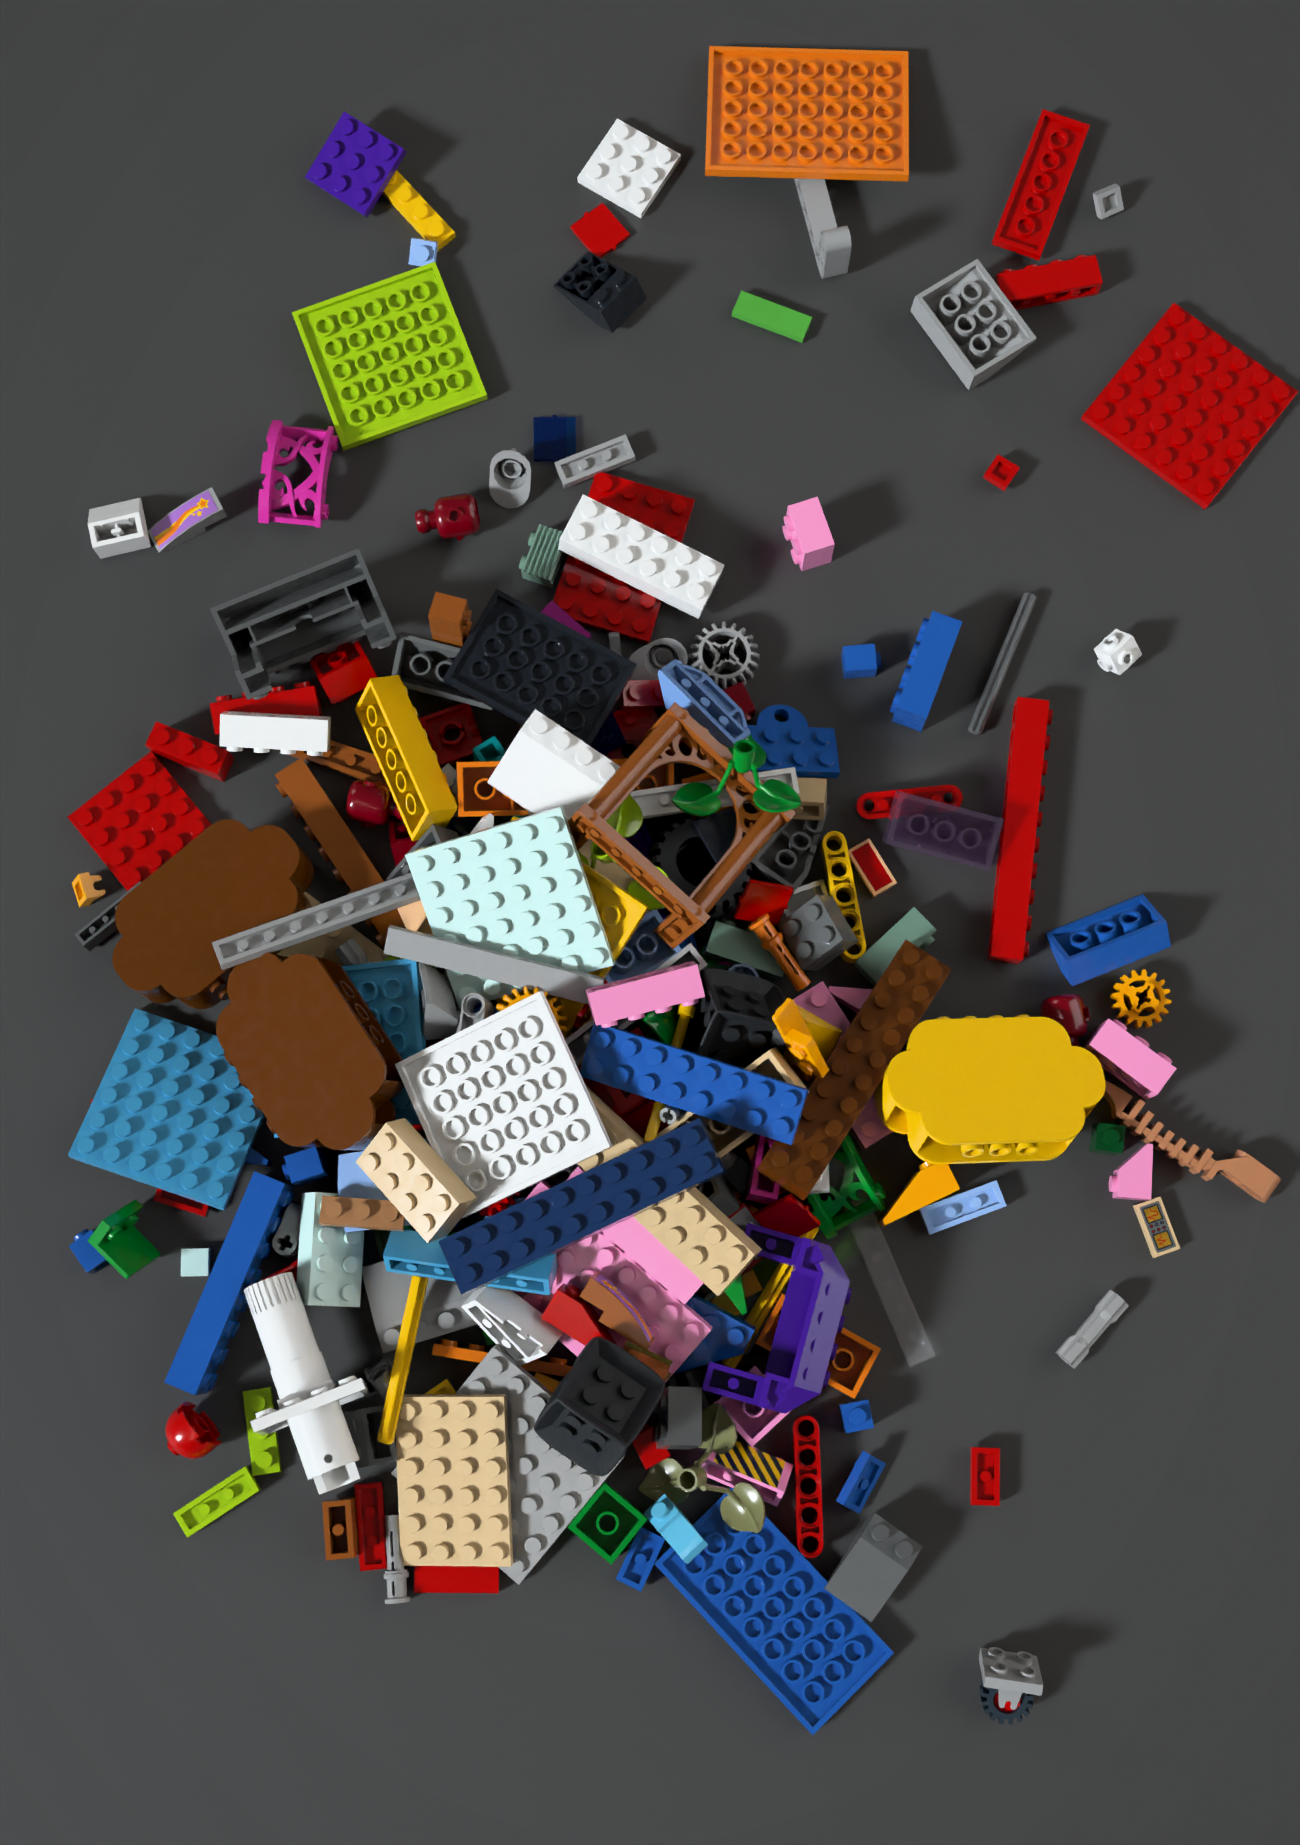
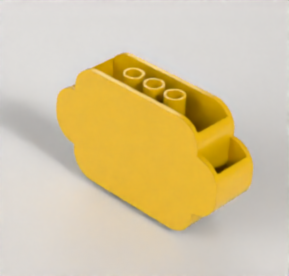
[875,1014,1106,1164]

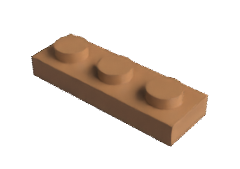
[319,1196,405,1232]

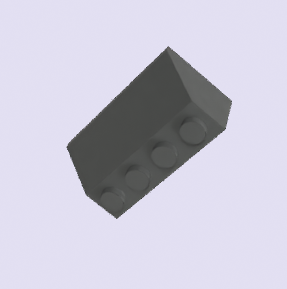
[391,632,493,710]

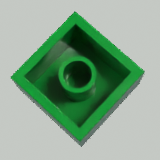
[567,1481,647,1565]

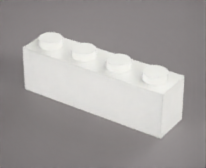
[220,711,331,756]

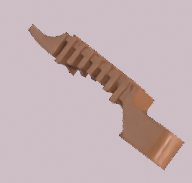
[1103,1080,1281,1203]

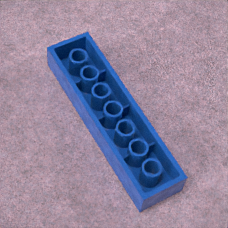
[164,1171,295,1395]

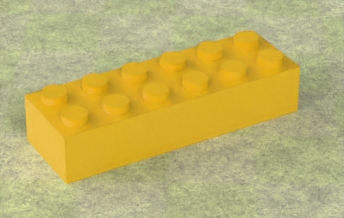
[355,675,458,841]

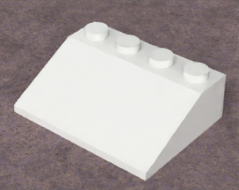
[488,709,620,821]

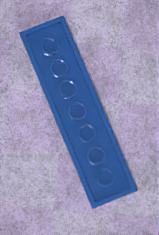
[580,1023,809,1145]

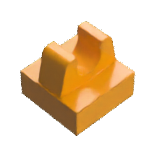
[72,872,106,907]

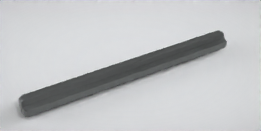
[968,592,1037,736]

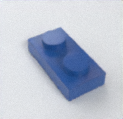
[836,1451,886,1514]
[616,1527,665,1592]

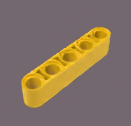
[821,831,866,963]

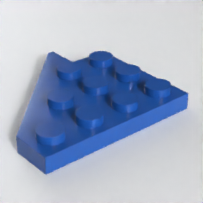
[674,1294,756,1374]

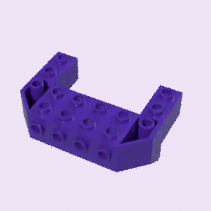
[702,1223,852,1414]

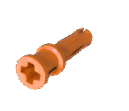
[748,913,811,991]

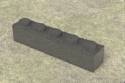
[74,881,141,951]

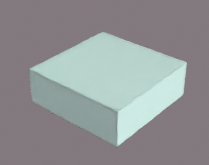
[181,1248,211,1277]

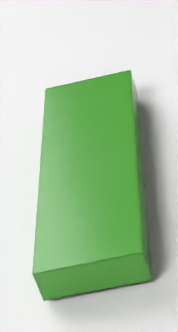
[732,290,812,343]

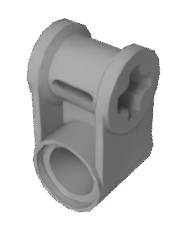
[457,993,494,1033]
[272,1202,301,1258]

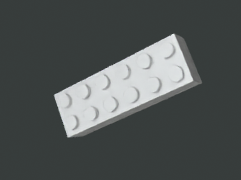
[558,495,724,619]

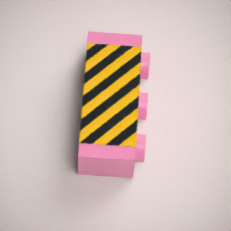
[701,1441,793,1506]

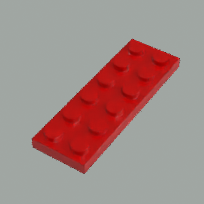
[992,109,1090,261]

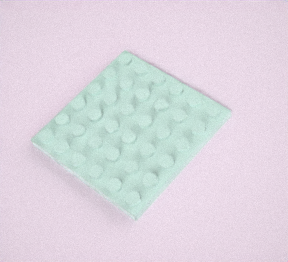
[405,806,615,1009]

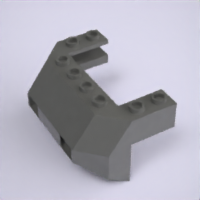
[210,548,397,700]

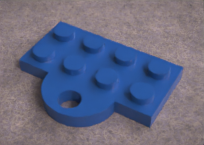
[747,705,840,778]

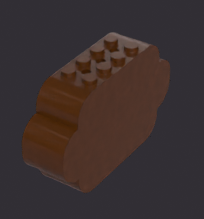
[112,819,314,1010]
[216,952,404,1151]

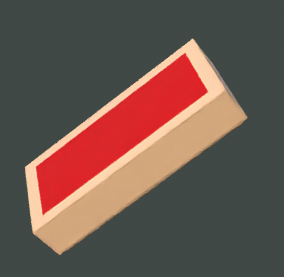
[848,838,897,898]

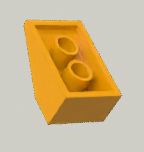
[878,1162,960,1227]

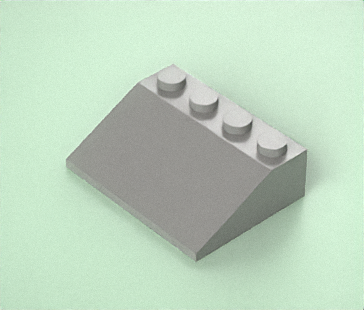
[910,259,1037,390]
[362,1260,477,1353]

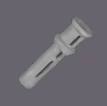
[383,1514,410,1604]

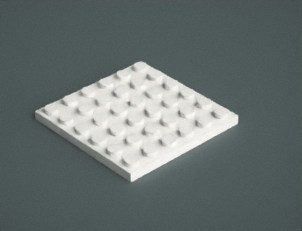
[395,991,613,1218]

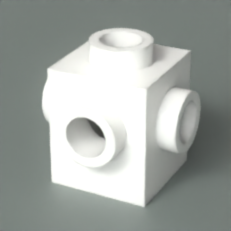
[1094,629,1142,675]

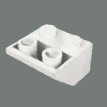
[88,498,151,559]

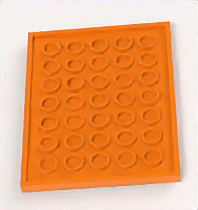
[705,46,909,182]

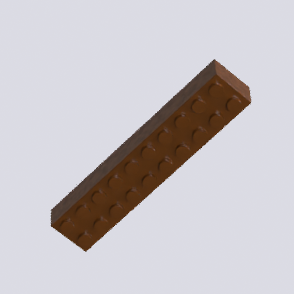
[756,940,952,1201]

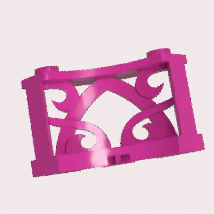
[258,420,338,528]

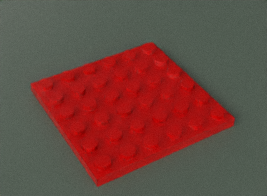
[1081,303,1298,510]

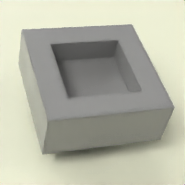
[1092,184,1124,219]

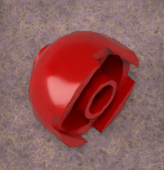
[165,1401,221,1459]

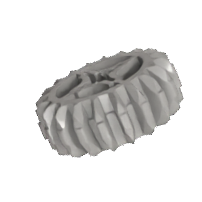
[689,622,760,690]

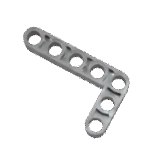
[794,178,852,279]

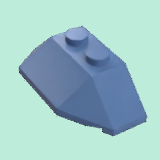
[658,659,751,748]

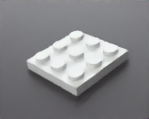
[577,119,681,219]

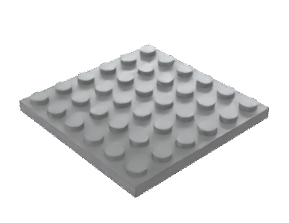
[391,1345,625,1585]

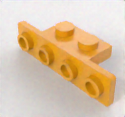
[772,998,829,1083]

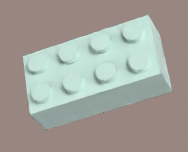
[296,1192,364,1307]

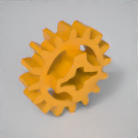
[1110,969,1171,1029]

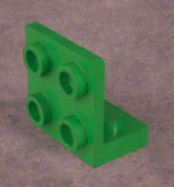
[88,1199,161,1279]

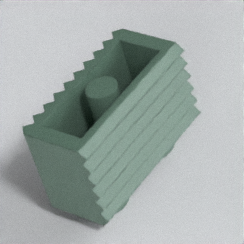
[519,524,565,588]

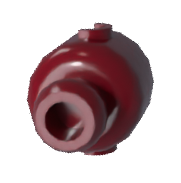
[415,493,480,541]
[346,779,403,828]
[1039,994,1090,1047]

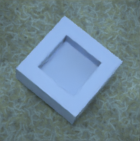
[409,237,438,266]

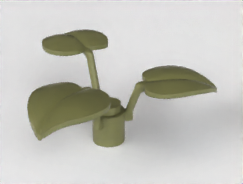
[639,1403,765,1533]

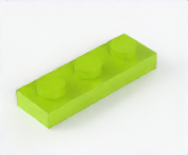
[243,1387,282,1476]
[173,1466,261,1538]

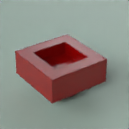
[983,454,1020,492]

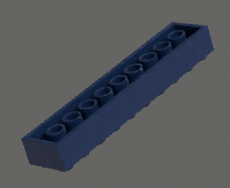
[438,1118,726,1294]

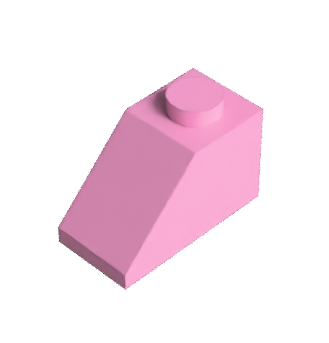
[1109,1144,1153,1201]

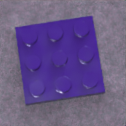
[305,112,407,218]

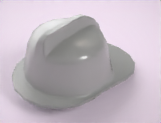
[489,448,531,509]
[629,638,688,680]

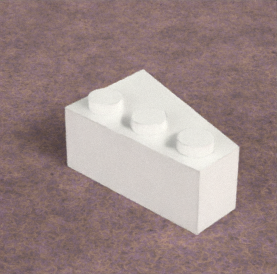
[461,1286,564,1366]

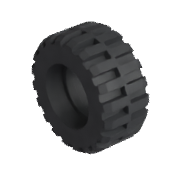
[647,816,752,924]

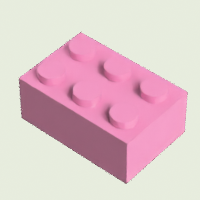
[1082,1019,1177,1100]

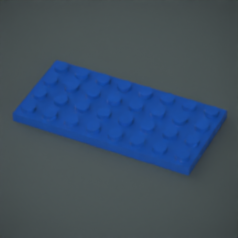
[654,1487,894,1735]

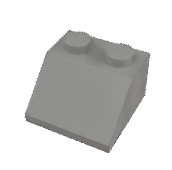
[419,962,461,1040]

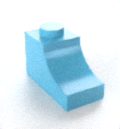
[644,1494,708,1564]

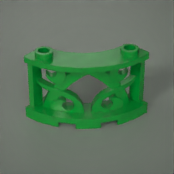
[807,1132,886,1239]

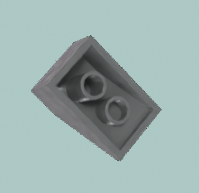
[824,1513,923,1622]

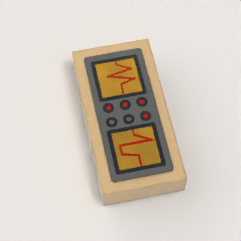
[1133,1197,1180,1258]

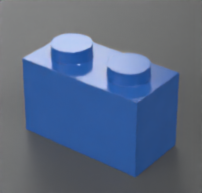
[282,1147,332,1186]

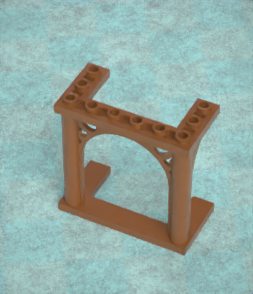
[568,702,796,949]

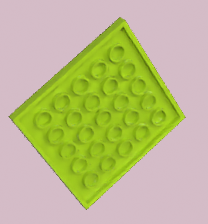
[292,262,488,451]

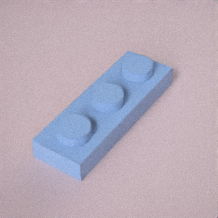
[919,1180,1007,1235]

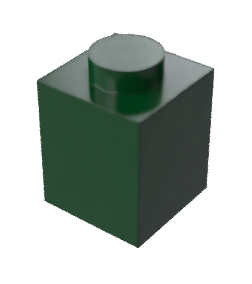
[1089,1122,1126,1156]

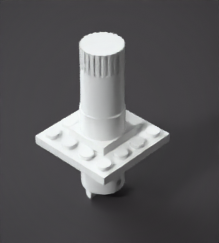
[243,1272,370,1495]

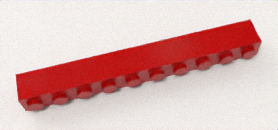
[987,697,1053,964]

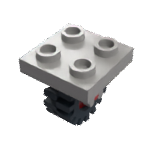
[979,1647,1043,1725]

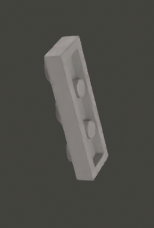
[554,434,636,489]

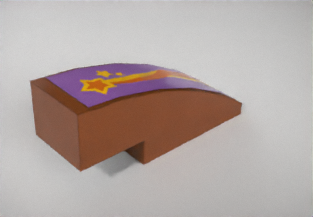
[579,1271,655,1350]

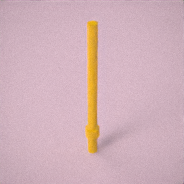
[643,1003,696,1143]

